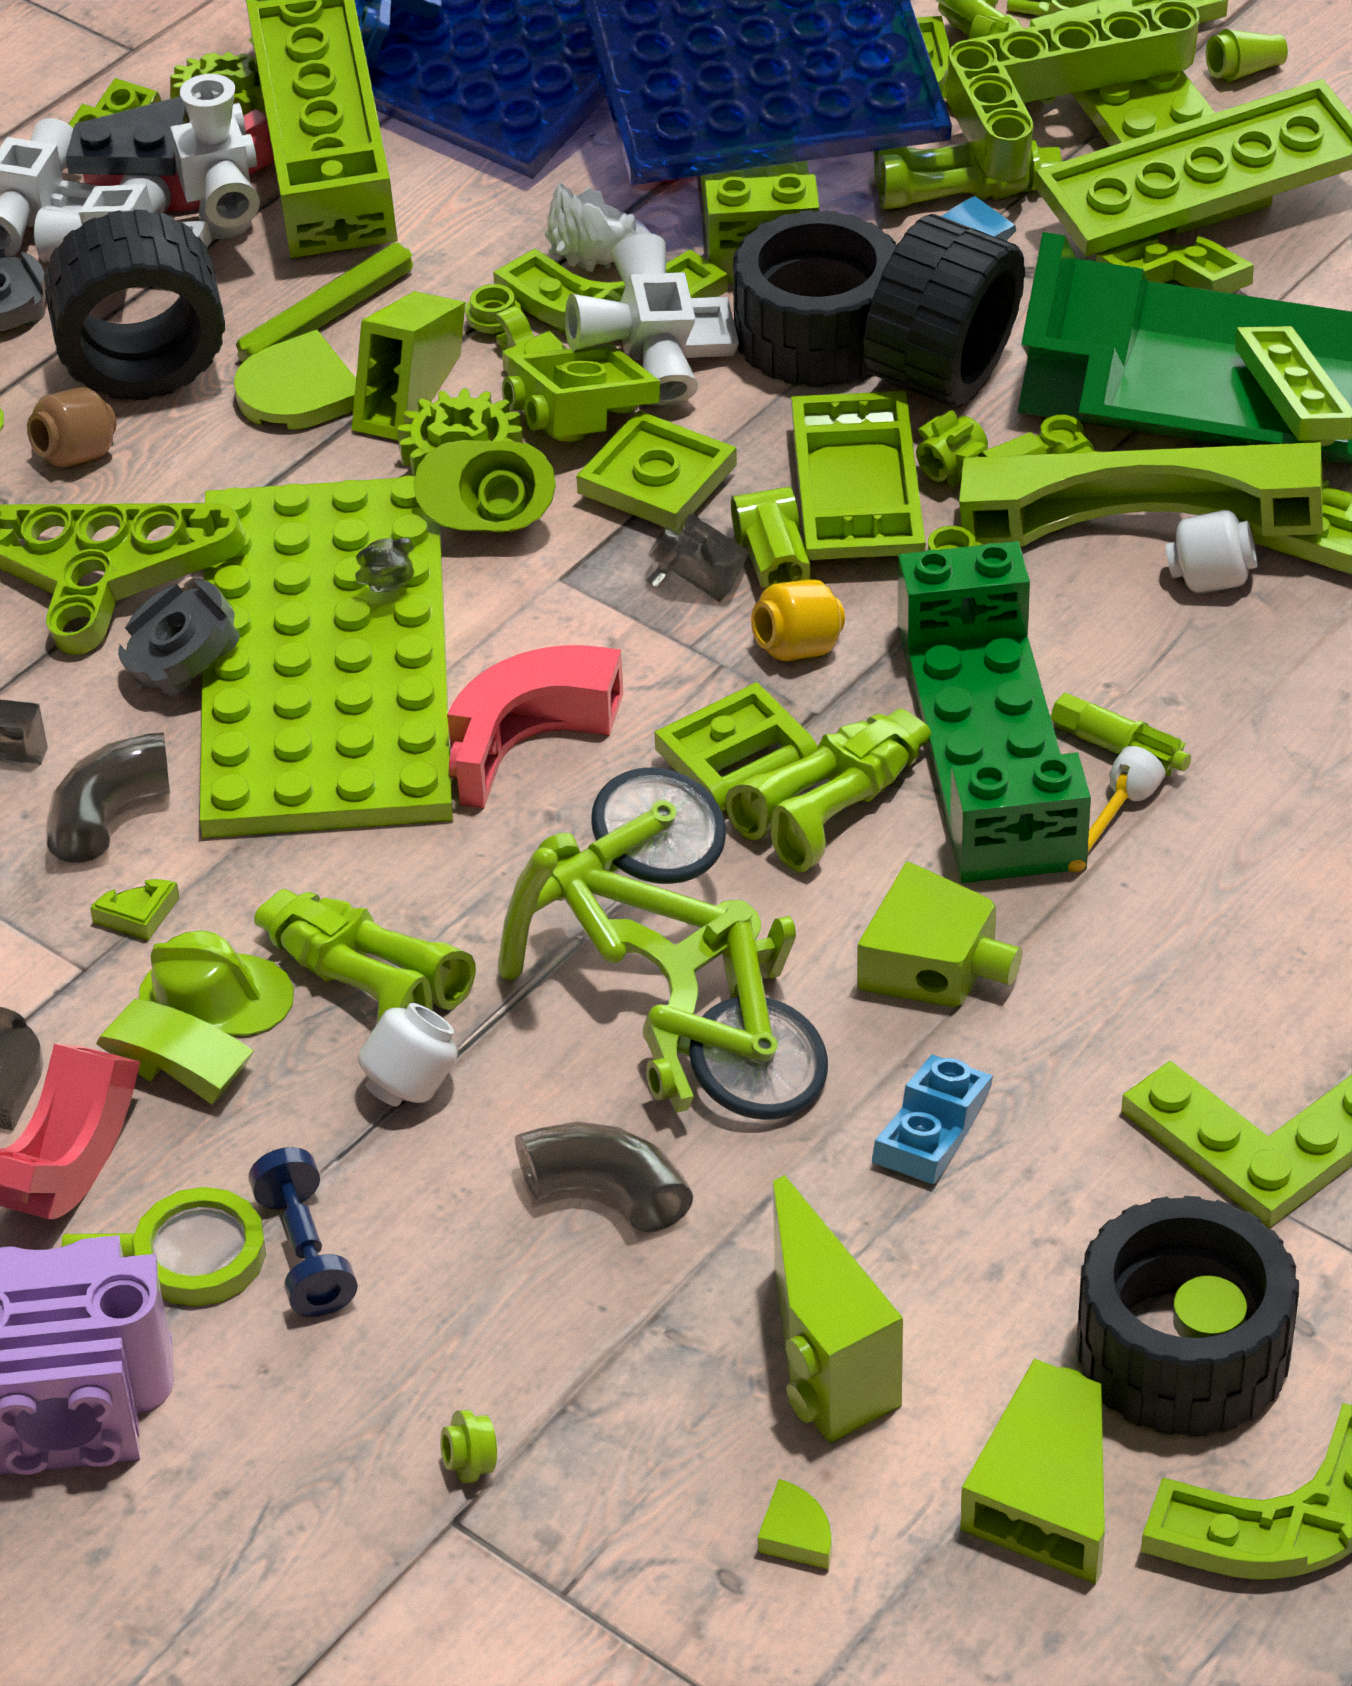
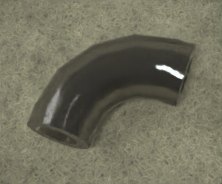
[46,732,170,863]
[515,1121,694,1232]

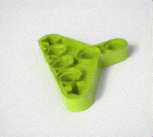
[0,503,246,655]

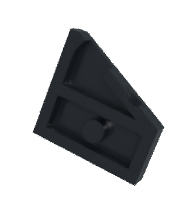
[66,96,190,176]

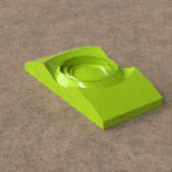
[791,391,926,560]

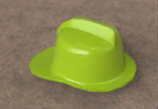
[413,440,556,534]
[139,930,294,1036]

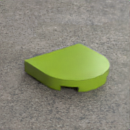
[234,330,356,430]

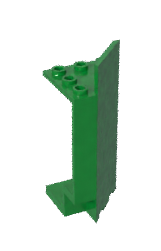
[1017,232,1352,465]

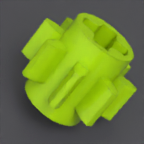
[916,410,988,487]

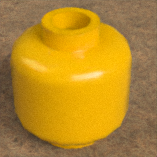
[751,579,845,661]

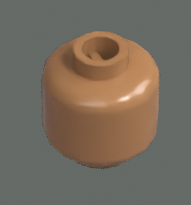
[27,387,117,467]

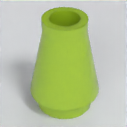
[1206,29,1288,82]

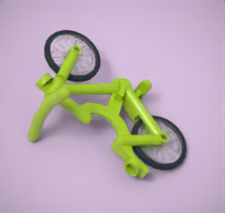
[497,767,828,1120]

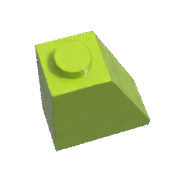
[351,291,466,440]
[960,1358,1105,1585]

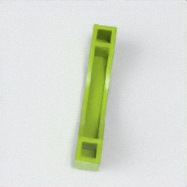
[959,442,1323,546]

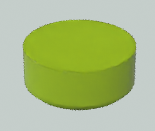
[1173,1276,1247,1338]

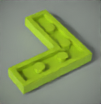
[1121,1060,1352,1229]

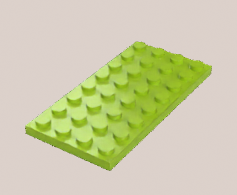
[200,476,453,838]

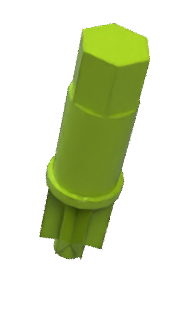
[1050,692,1191,777]

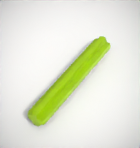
[236,242,414,362]

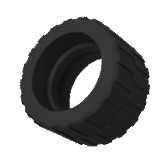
[44,209,225,400]
[733,210,896,387]
[863,214,1025,407]
[1076,1195,1299,1437]

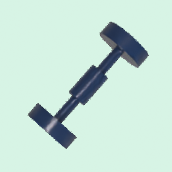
[248,1147,358,1317]

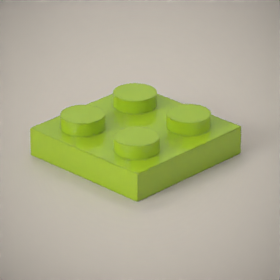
[576,410,737,531]

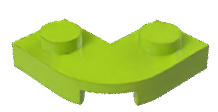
[1096,234,1254,293]

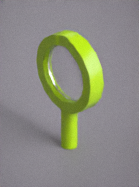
[61,1187,266,1307]

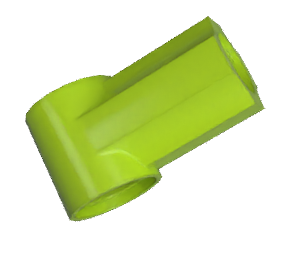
[730,486,810,588]

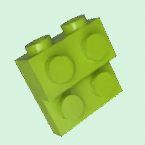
[502,344,660,442]

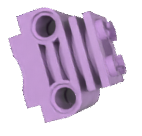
[0,1235,174,1475]

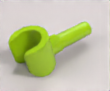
[1007,0,1080,17]

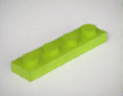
[1234,326,1352,446]

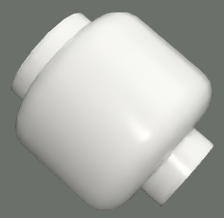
[1166,510,1257,594]
[358,1003,458,1107]

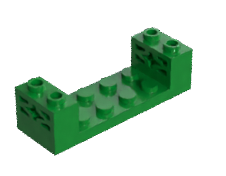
[897,541,1091,884]

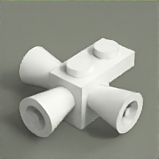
[170,74,260,239]
[0,118,98,257]
[34,175,212,296]
[565,233,739,406]

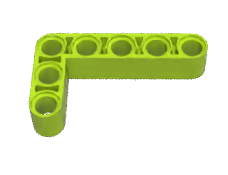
[946,0,1200,182]

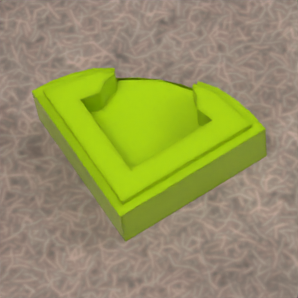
[90,879,180,941]
[757,1479,832,1570]

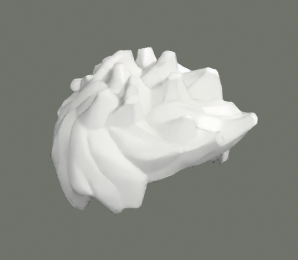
[544,183,651,272]

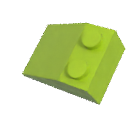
[773,1175,903,1443]

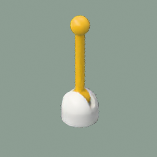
[1068,746,1165,872]

